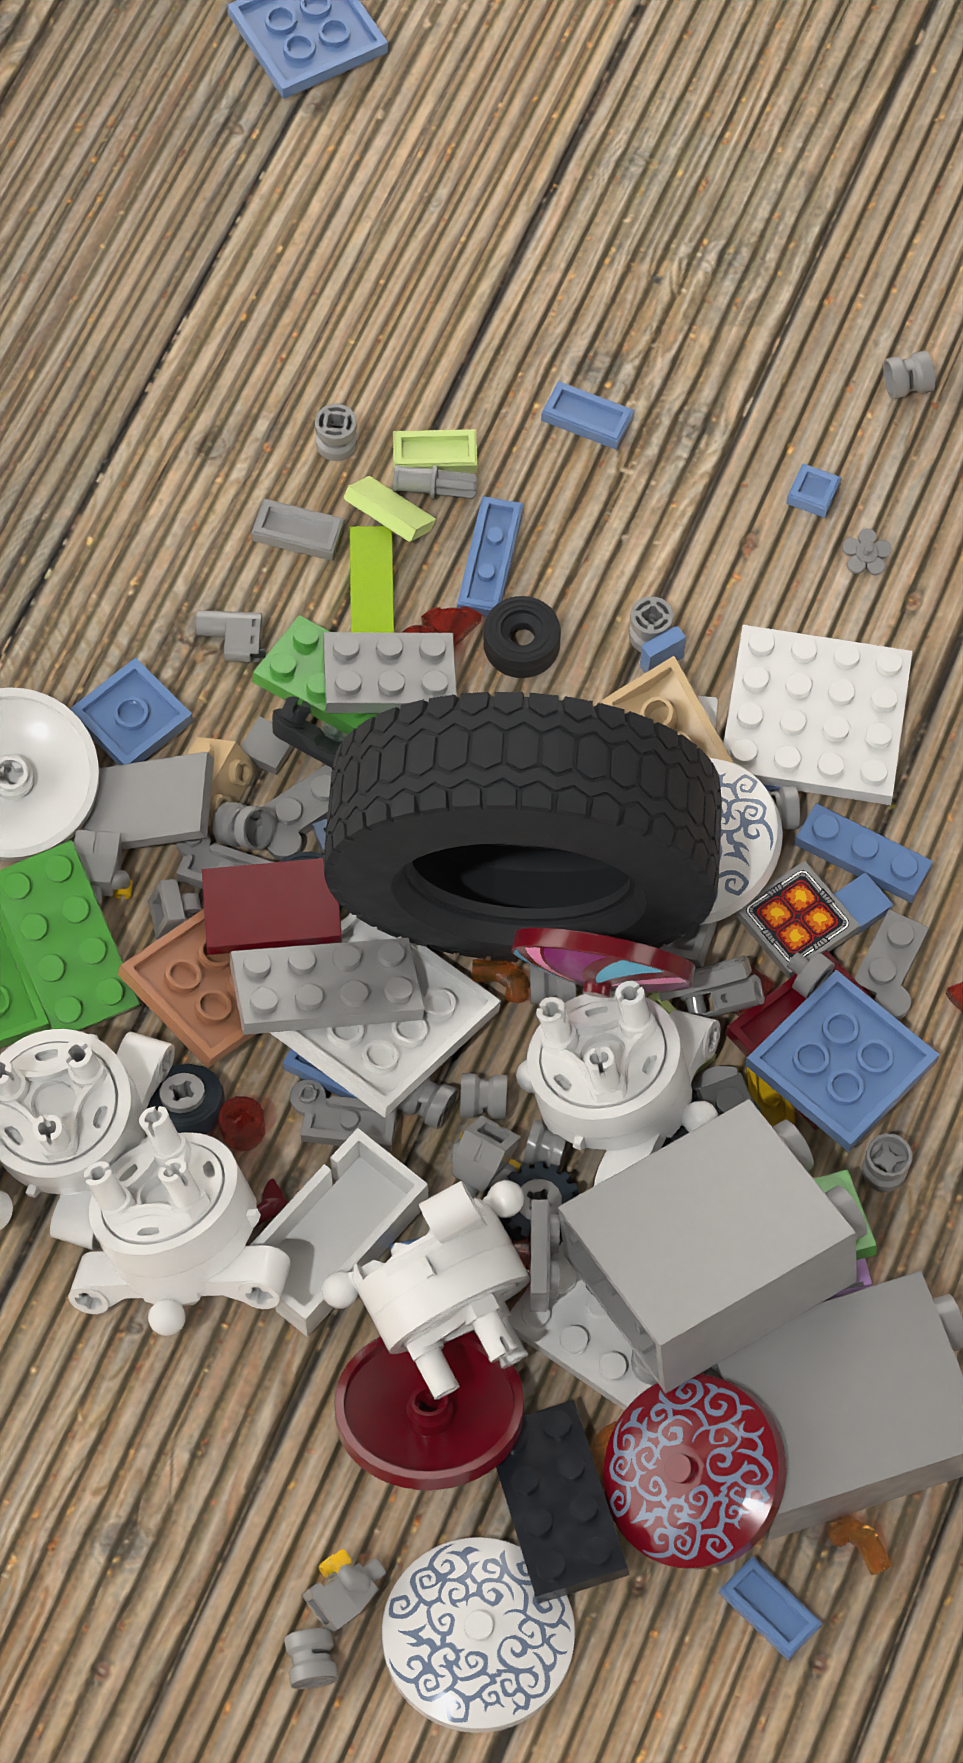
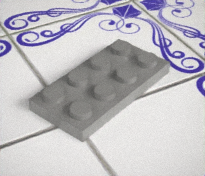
[230,938,424,1035]

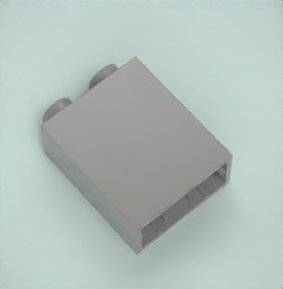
[558,1099,867,1394]
[703,1271,963,1541]

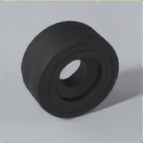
[483,596,561,678]

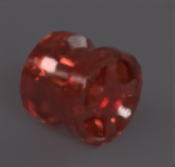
[219,1096,265,1151]

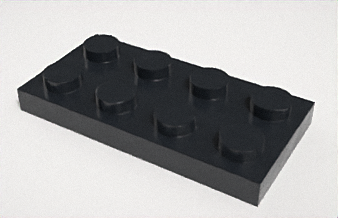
[496,1400,630,1604]

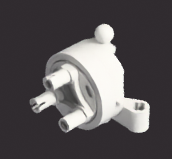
[516,981,720,1186]
[0,1029,175,1251]
[68,1107,291,1336]
[322,1180,531,1400]

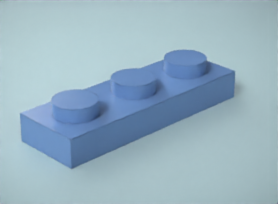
[794,803,933,903]

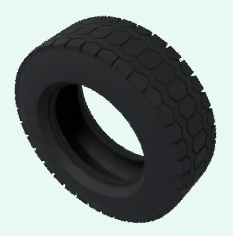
[323,692,722,963]

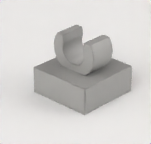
[148,879,202,940]

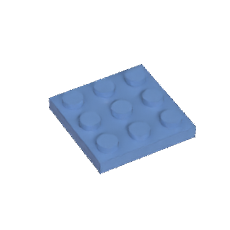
[227,0,388,99]
[745,970,940,1152]

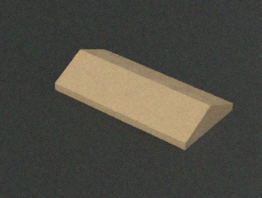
[601,656,735,764]

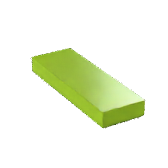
[350,526,394,633]

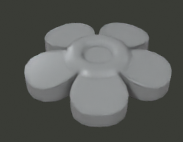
[842,528,891,576]

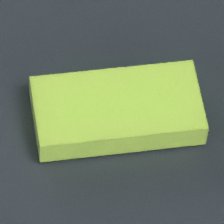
[393,429,478,473]
[344,476,436,542]

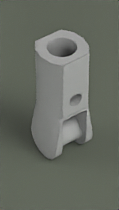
[680,975,765,1018]

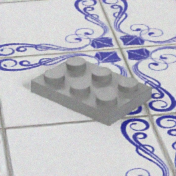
[323,632,457,713]

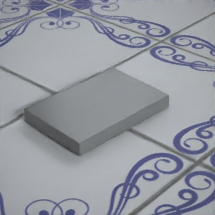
[84,752,214,850]

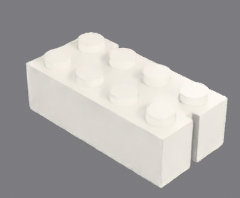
[249,1128,428,1337]

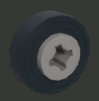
[147,1063,225,1135]

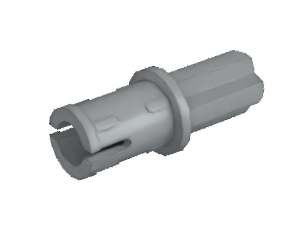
[393,465,478,499]

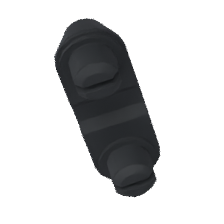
[272,696,341,768]

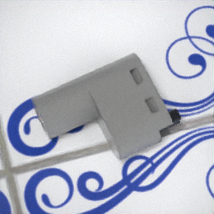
[196,610,266,662]

